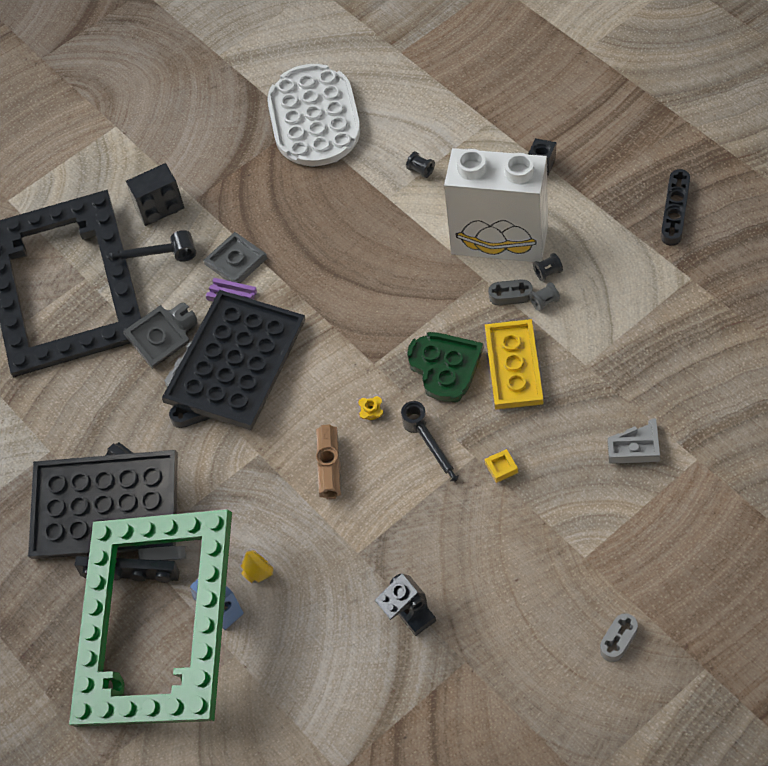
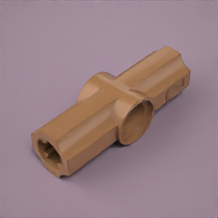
[316,424,341,500]

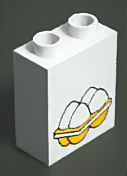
[444,148,548,262]

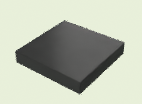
[203,232,268,283]

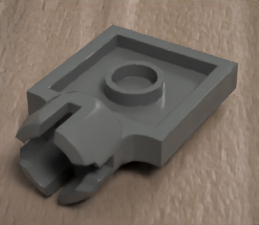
[123,302,197,369]

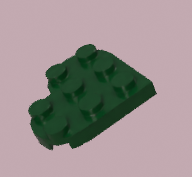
[407,332,484,403]

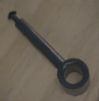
[109,230,197,262]
[401,401,459,482]

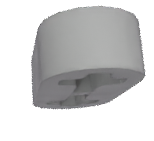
[600,614,638,662]

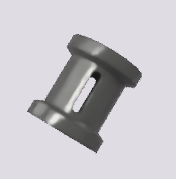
[529,282,560,311]

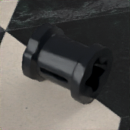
[406,151,435,178]
[533,253,563,281]

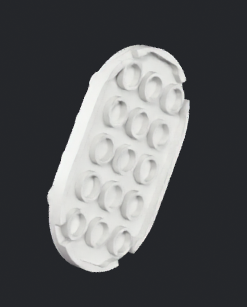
[268,64,360,167]

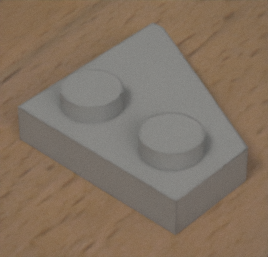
[608,419,660,464]

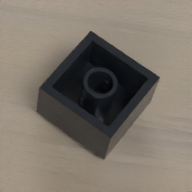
[125,163,185,226]

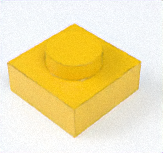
[484,449,518,483]

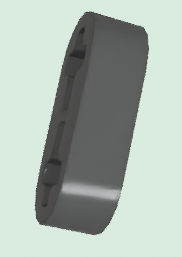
[488,279,533,305]
[138,546,186,561]

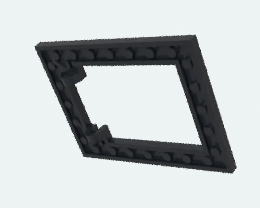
[0,189,142,378]

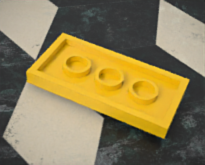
[485,319,544,410]

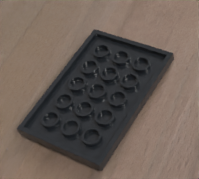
[162,289,305,431]
[28,450,178,559]

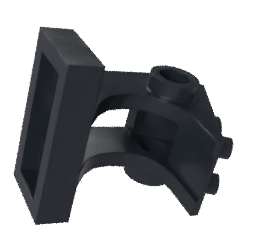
[375,573,436,636]

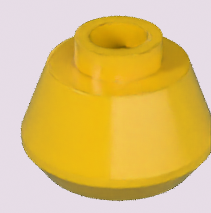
[241,550,274,583]

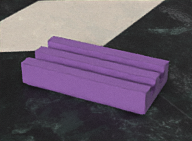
[206,278,257,301]

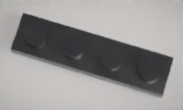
[74,556,180,583]

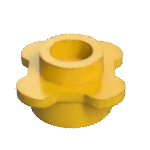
[358,396,383,420]

